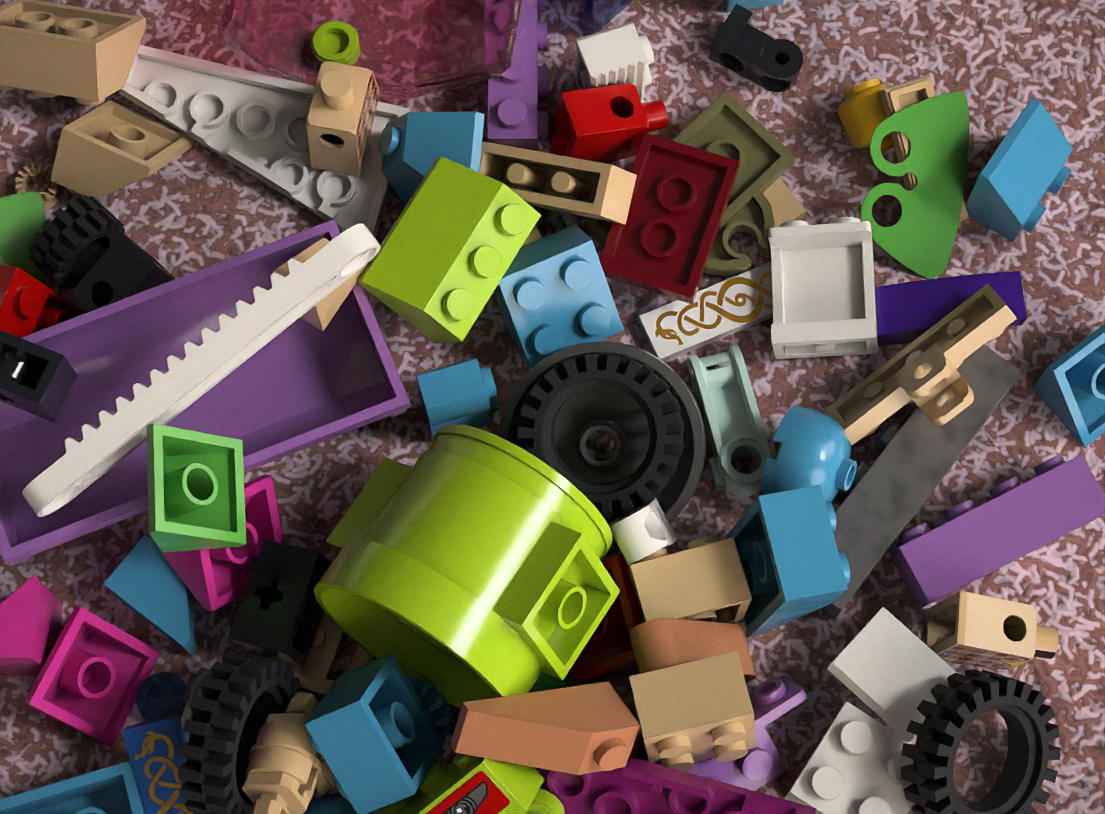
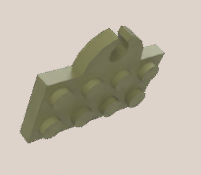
[584,91,795,296]

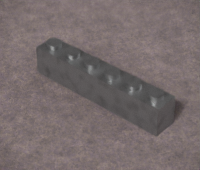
[820,345,1022,620]

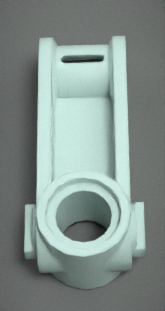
[687,344,777,496]

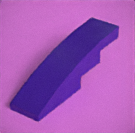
[875,271,1027,346]

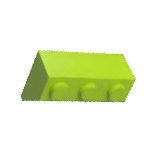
[357,156,541,343]

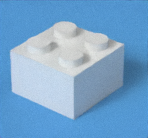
[784,701,914,814]

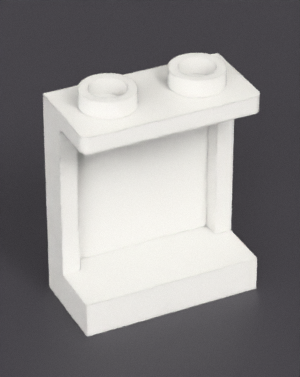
[768,217,878,359]

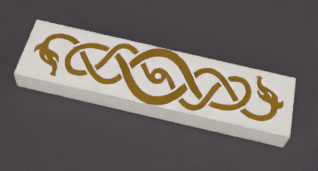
[638,262,773,362]

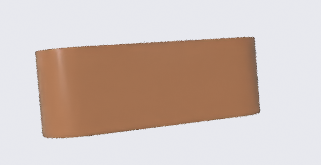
[629,618,756,684]

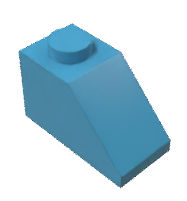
[103,535,198,656]

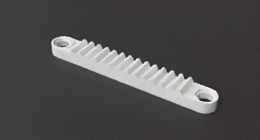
[22,223,381,517]

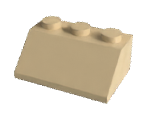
[0,0,146,105]

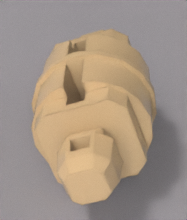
[242,693,324,814]

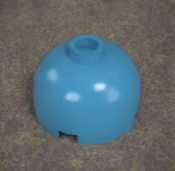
[761,405,857,502]

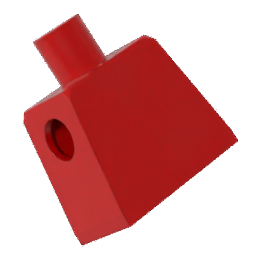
[548,83,668,164]

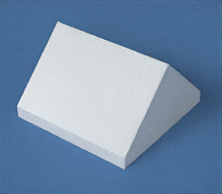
[827,607,957,743]

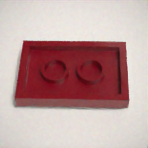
[599,132,740,305]

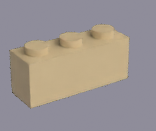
[479,141,637,225]

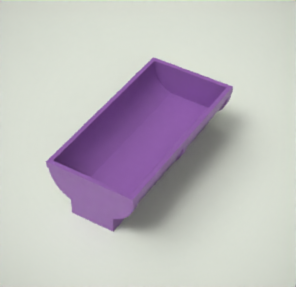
[0,219,411,565]

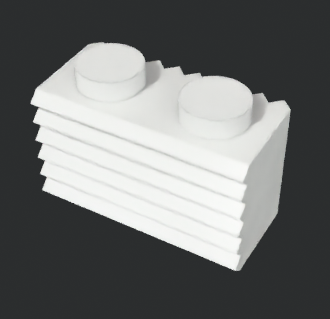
[575,21,654,103]

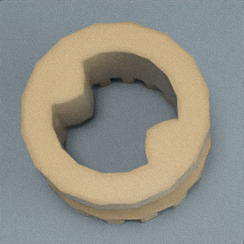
[15,162,63,209]

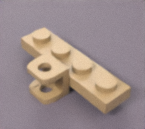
[825,284,1017,446]

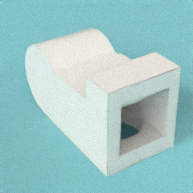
[608,498,678,565]

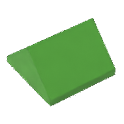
[147,423,246,553]

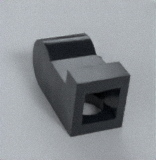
[709,3,803,92]

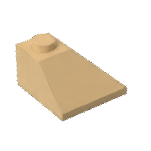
[51,100,195,199]

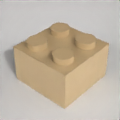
[629,535,752,623]
[629,651,756,772]

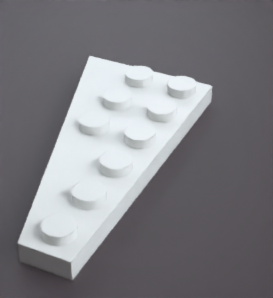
[118,45,411,238]

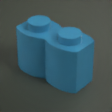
[416,357,499,438]

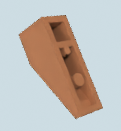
[450,681,640,775]

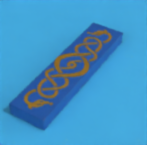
[121,713,193,814]

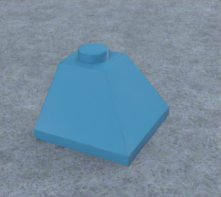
[379,112,484,206]

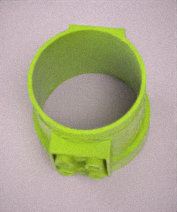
[314,424,620,711]

